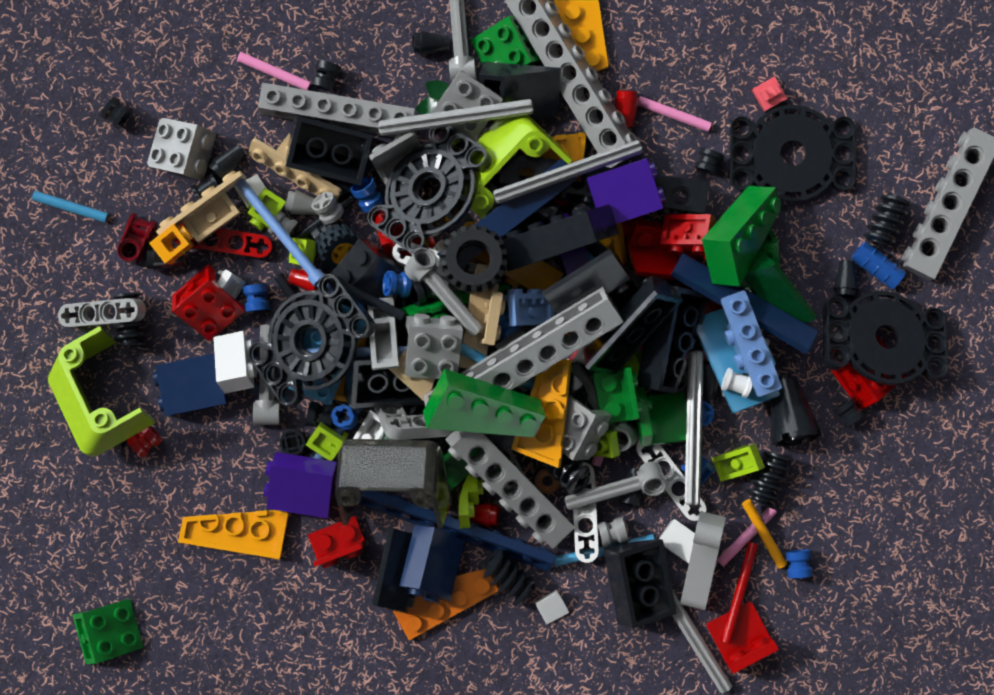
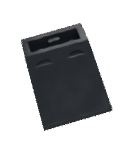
[479,62,561,123]

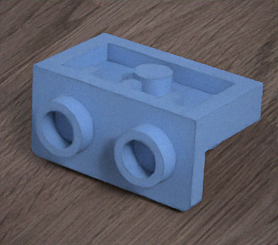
[502,289,555,326]

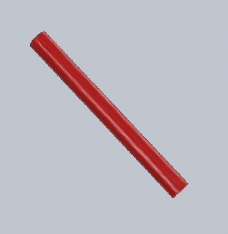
[721,542,758,644]

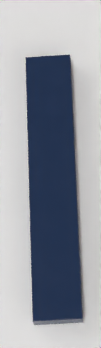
[437,158,577,268]
[670,253,818,354]

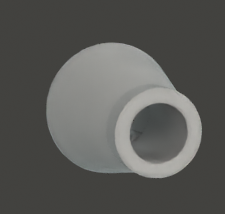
[284,189,319,216]

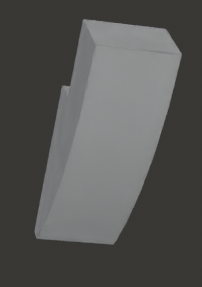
[368,297,399,370]

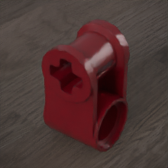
[117,213,158,264]

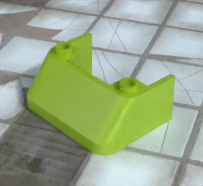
[467,115,572,219]
[48,326,156,457]

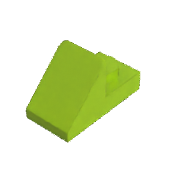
[712,443,765,482]

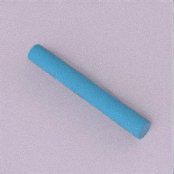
[32,191,109,223]

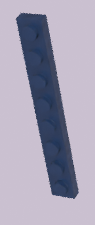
[356,486,556,572]

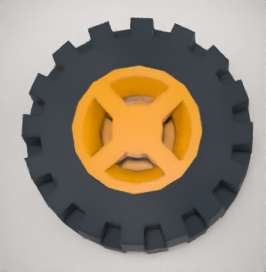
[315,224,361,272]

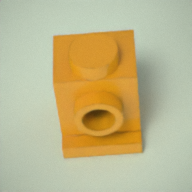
[149,224,194,265]

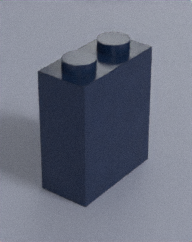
[153,353,229,416]
[399,525,465,604]

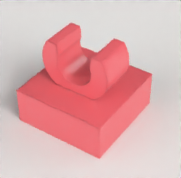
[752,76,787,112]

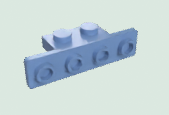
[720,290,782,397]

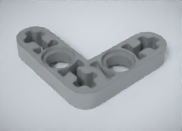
[374,406,453,440]

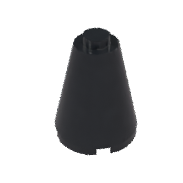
[770,374,822,447]

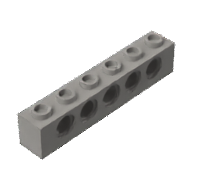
[258,83,416,137]
[901,127,994,281]
[445,431,575,549]

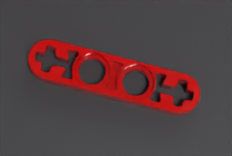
[175,224,273,258]

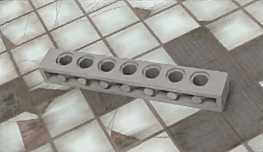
[505,0,638,168]
[423,287,623,431]

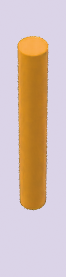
[742,499,787,569]

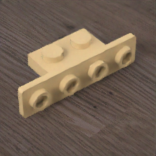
[248,134,342,202]
[156,171,246,243]
[459,264,505,369]

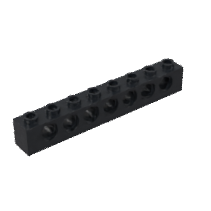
[499,154,709,215]

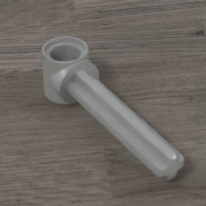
[449,0,477,82]
[404,248,484,337]
[253,324,280,425]
[571,363,640,451]
[565,462,666,510]

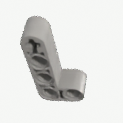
[680,511,726,610]

